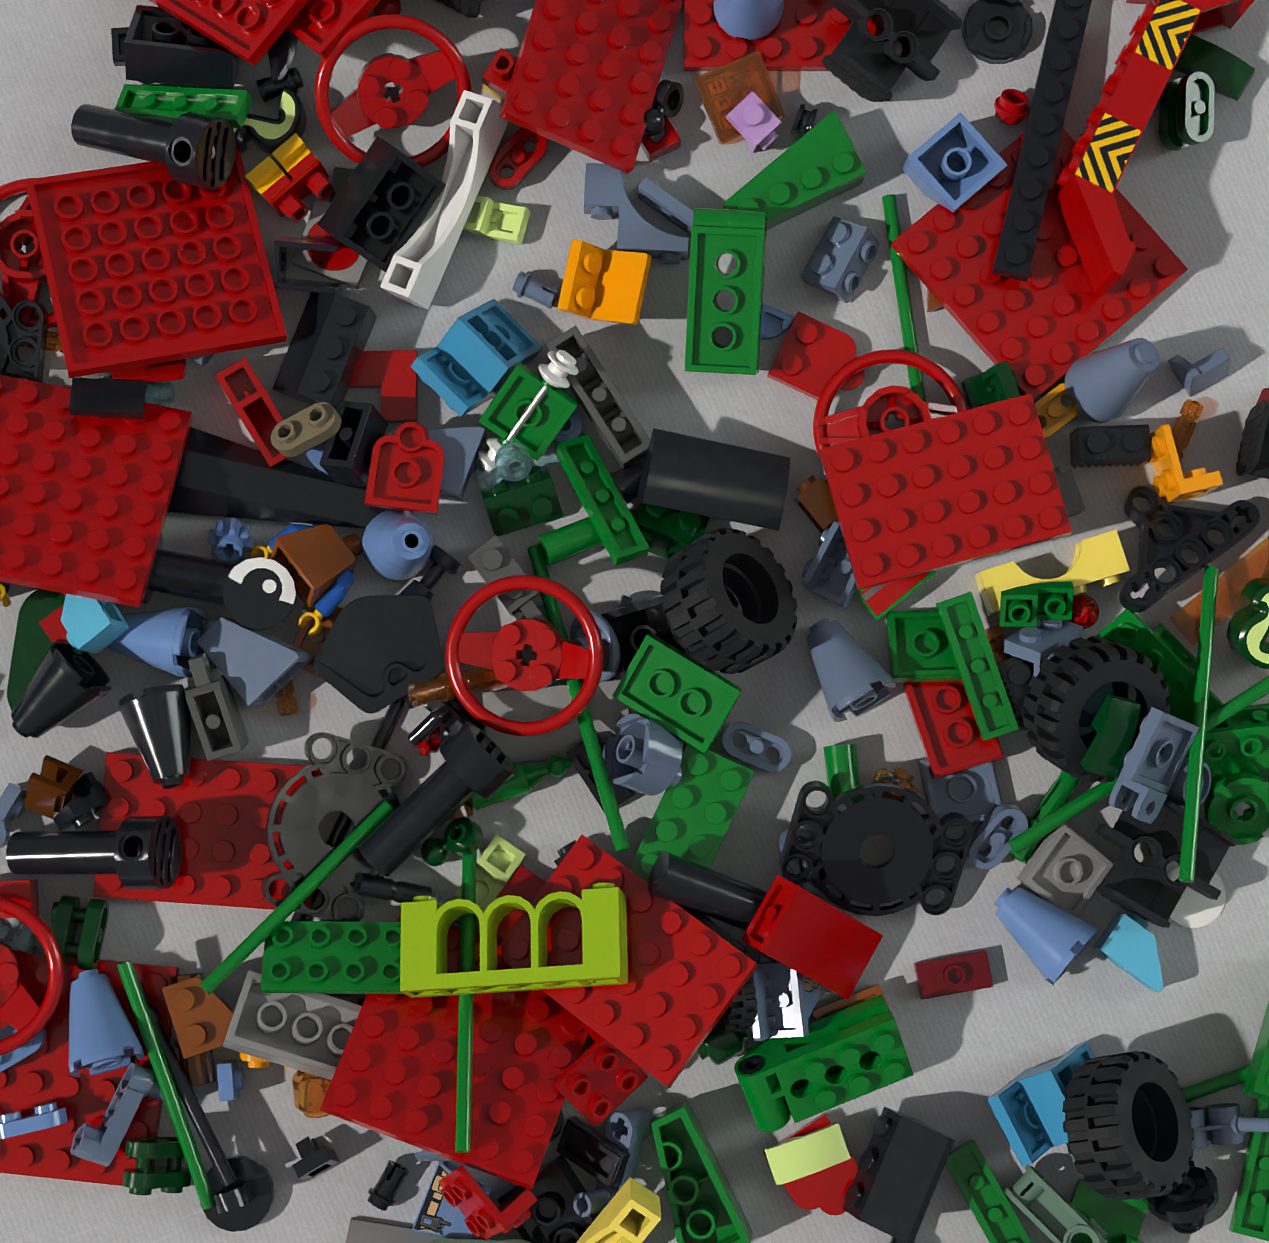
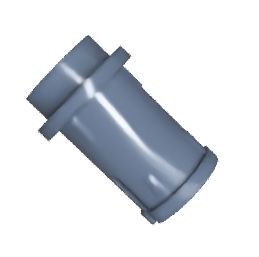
[512,271,560,309]

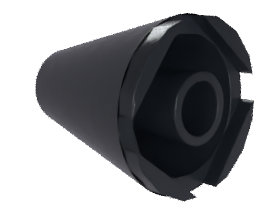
[11,639,111,738]
[118,684,191,789]

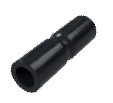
[356,873,432,903]

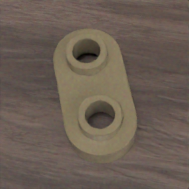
[271,402,341,457]

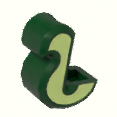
[1226,577,1269,669]

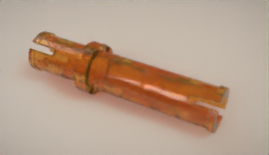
[408,667,504,707]

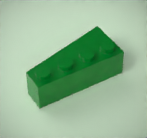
[723,110,866,230]
[651,1099,753,1243]

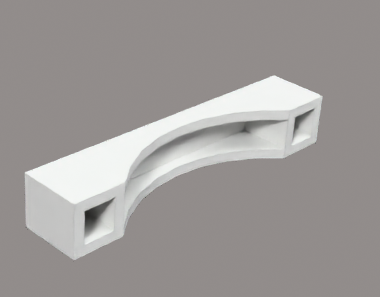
[380,90,509,310]

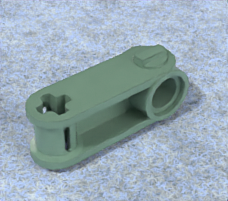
[1003,1164,1108,1243]

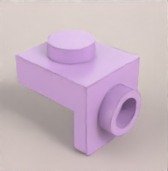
[726,91,782,153]

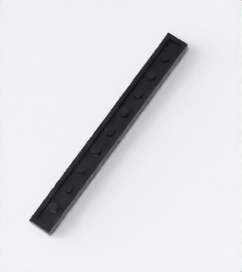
[991,0,1092,282]

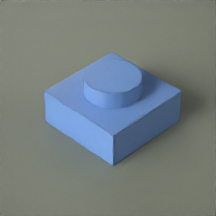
[217,1059,245,1101]

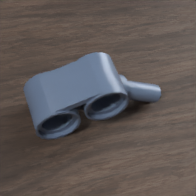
[1188,1103,1269,1149]

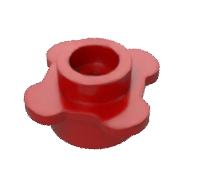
[414,720,441,756]

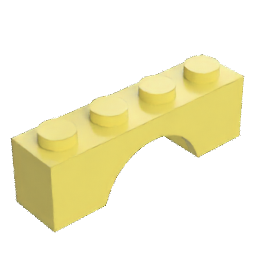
[974,530,1130,618]

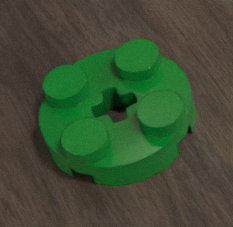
[1204,773,1269,845]

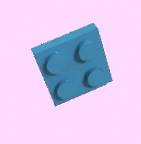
[410,299,543,417]
[987,1041,1095,1167]

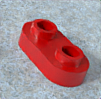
[489,127,548,190]

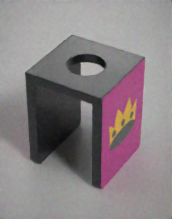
[272,236,344,294]

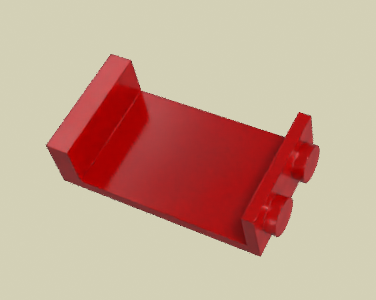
[741,875,883,999]

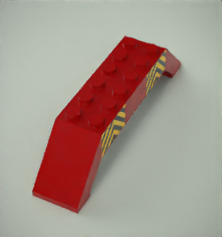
[1056,0,1254,296]

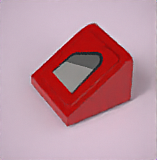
[641,116,681,162]

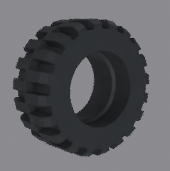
[660,528,798,674]
[1023,636,1170,783]
[1062,1051,1194,1200]

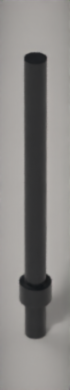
[139,981,237,1187]

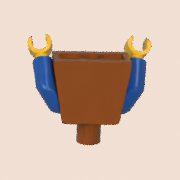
[250,524,362,637]

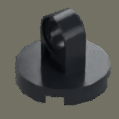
[200,1156,275,1232]
[1144,1160,1219,1234]

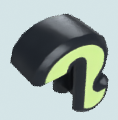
[233,86,306,154]

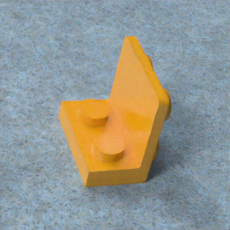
[557,240,652,325]
[1147,423,1223,505]

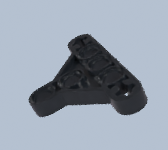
[1119,486,1260,613]

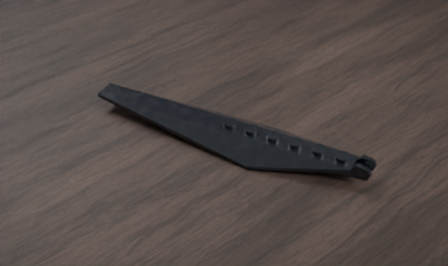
[167,427,386,529]

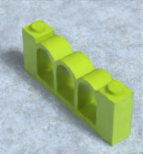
[400,883,628,998]

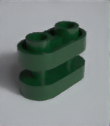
[1159,72,1215,151]
[43,895,109,970]
[122,1137,192,1195]

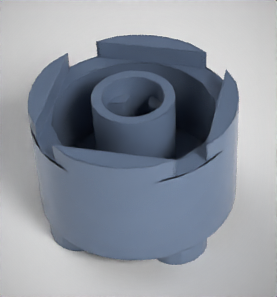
[603,714,684,796]

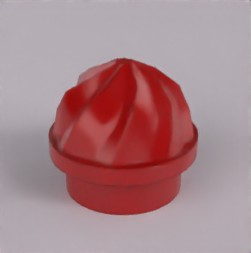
[994,89,1029,126]
[1066,594,1099,630]

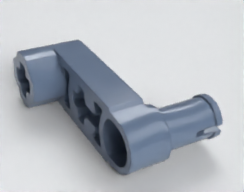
[70,1063,180,1167]
[573,1107,653,1217]

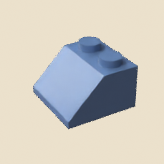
[902,112,1007,212]

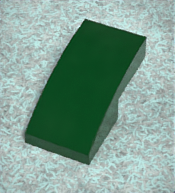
[1174,34,1255,101]
[1080,694,1141,778]

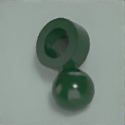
[421,817,483,867]

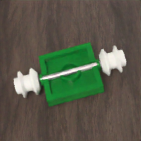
[478,350,579,475]

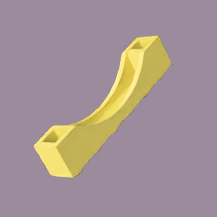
[576,1177,661,1243]

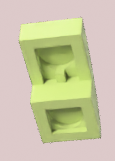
[462,195,531,245]
[452,834,526,910]
[764,1123,851,1185]

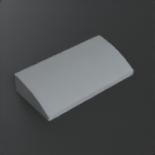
[482,680,629,763]
[222,970,362,1080]

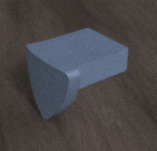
[1168,348,1230,397]

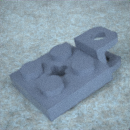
[1109,707,1200,824]

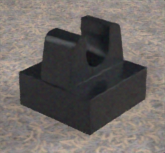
[292,1136,340,1181]

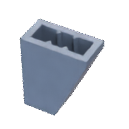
[391,427,487,501]
[196,617,313,706]

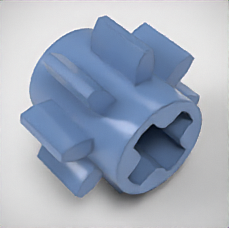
[207,518,253,562]

